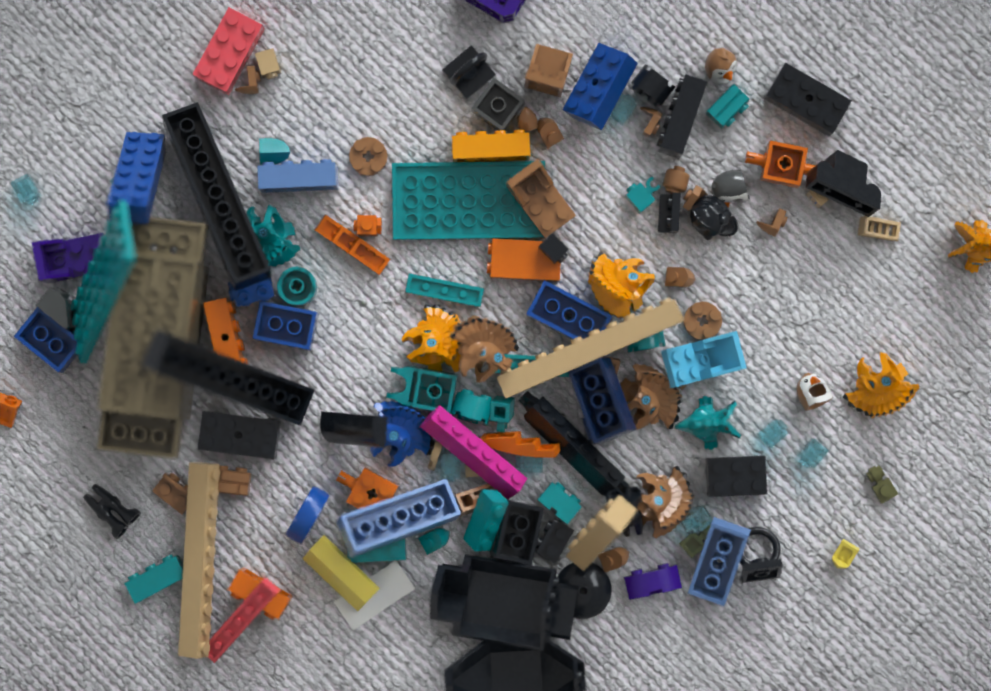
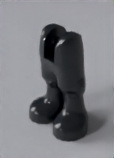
[83,484,141,539]
[605,487,643,537]

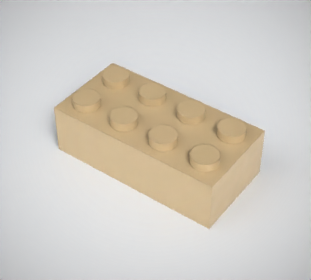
[566,495,637,571]

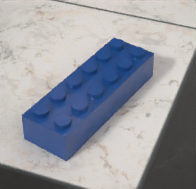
[107,132,166,224]

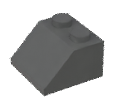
[36,287,75,331]

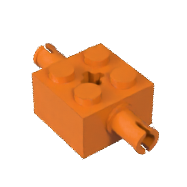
[745,140,815,188]
[336,467,399,509]

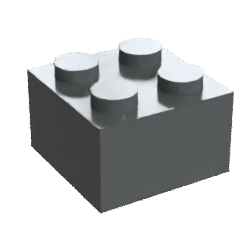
[471,78,525,131]

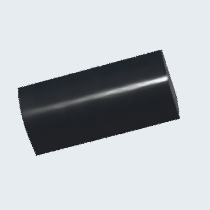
[320,411,388,448]

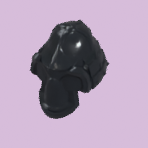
[690,194,738,240]

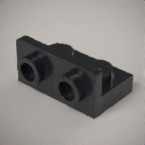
[658,193,681,234]
[535,519,574,564]

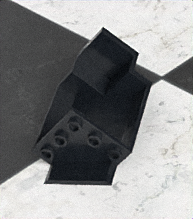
[430,554,578,651]

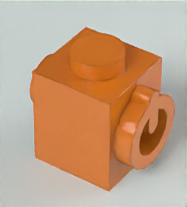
[354,215,382,236]

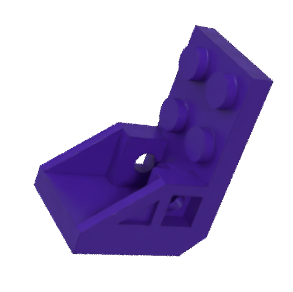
[465,0,526,23]
[31,233,104,283]

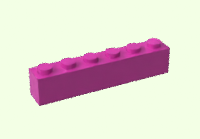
[420,405,528,499]

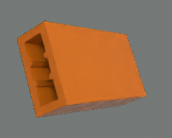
[487,239,560,282]

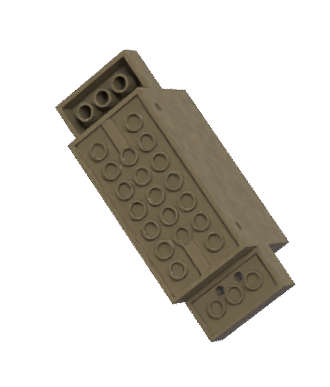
[97,217,209,459]

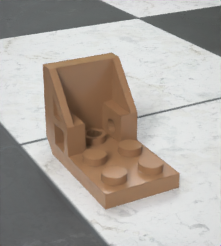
[524,44,573,98]
[506,159,576,239]

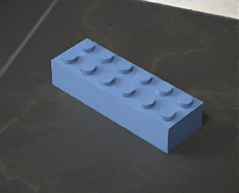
[336,479,461,558]

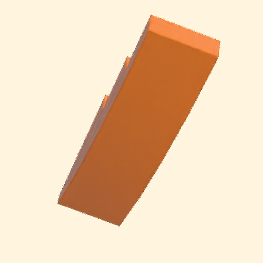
[314,214,390,275]
[480,431,561,458]

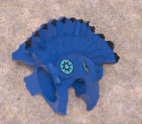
[370,401,434,467]

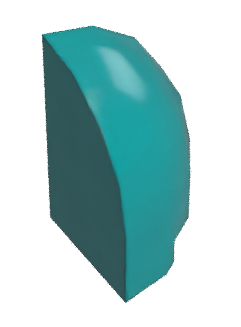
[259,138,290,165]

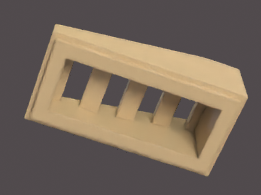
[858,216,901,242]

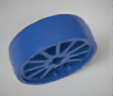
[285,486,330,544]

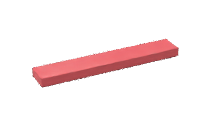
[208,577,280,663]

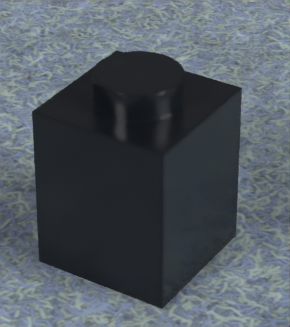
[538,233,569,264]

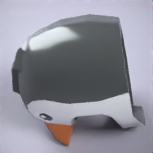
[711,170,750,208]

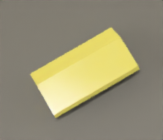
[302,535,380,611]

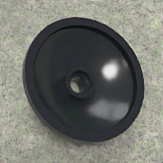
[557,563,612,619]

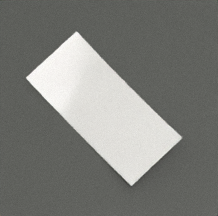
[334,560,415,630]

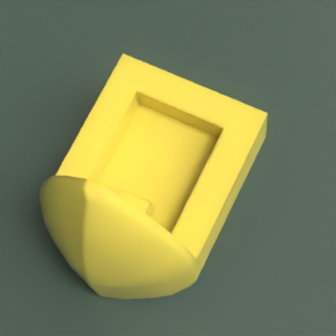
[832,539,860,569]

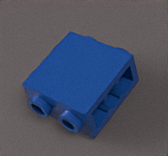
[228,278,274,307]

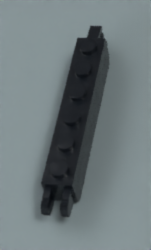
[519,391,630,498]

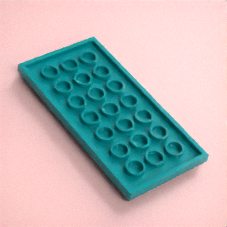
[392,161,545,240]
[71,200,135,364]

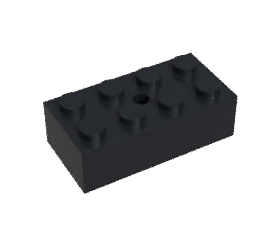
[764,62,852,137]
[656,74,708,159]
[197,411,281,459]

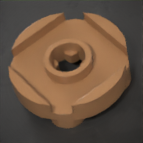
[349,137,388,176]
[683,302,722,340]

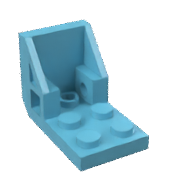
[661,331,747,388]

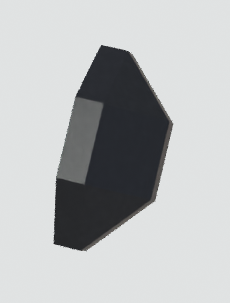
[444,640,586,691]

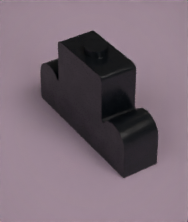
[805,150,881,217]

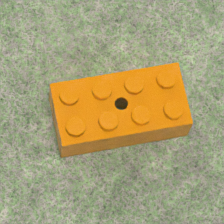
[452,130,530,162]

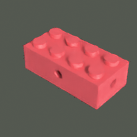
[192,7,265,96]

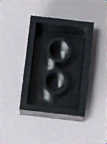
[705,455,767,497]
[490,499,545,565]

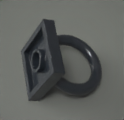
[442,45,496,100]
[740,527,783,583]

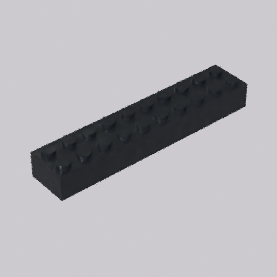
[162,102,271,291]
[141,329,315,426]

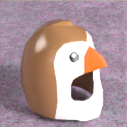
[705,48,737,85]
[796,373,833,411]

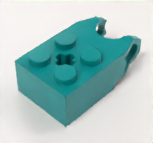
[386,366,458,413]

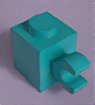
[625,177,660,214]
[490,395,515,432]

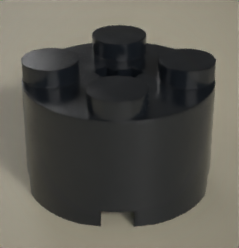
[631,64,675,107]

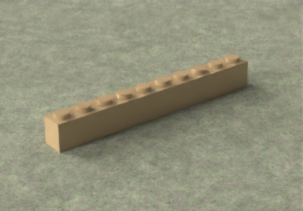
[497,297,685,398]
[178,462,220,659]

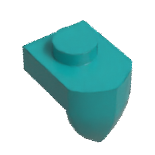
[418,528,450,555]

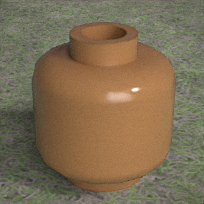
[662,166,690,194]

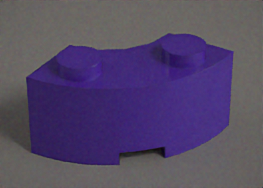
[624,563,682,600]

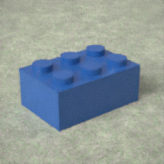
[253,301,319,350]
[14,307,77,373]

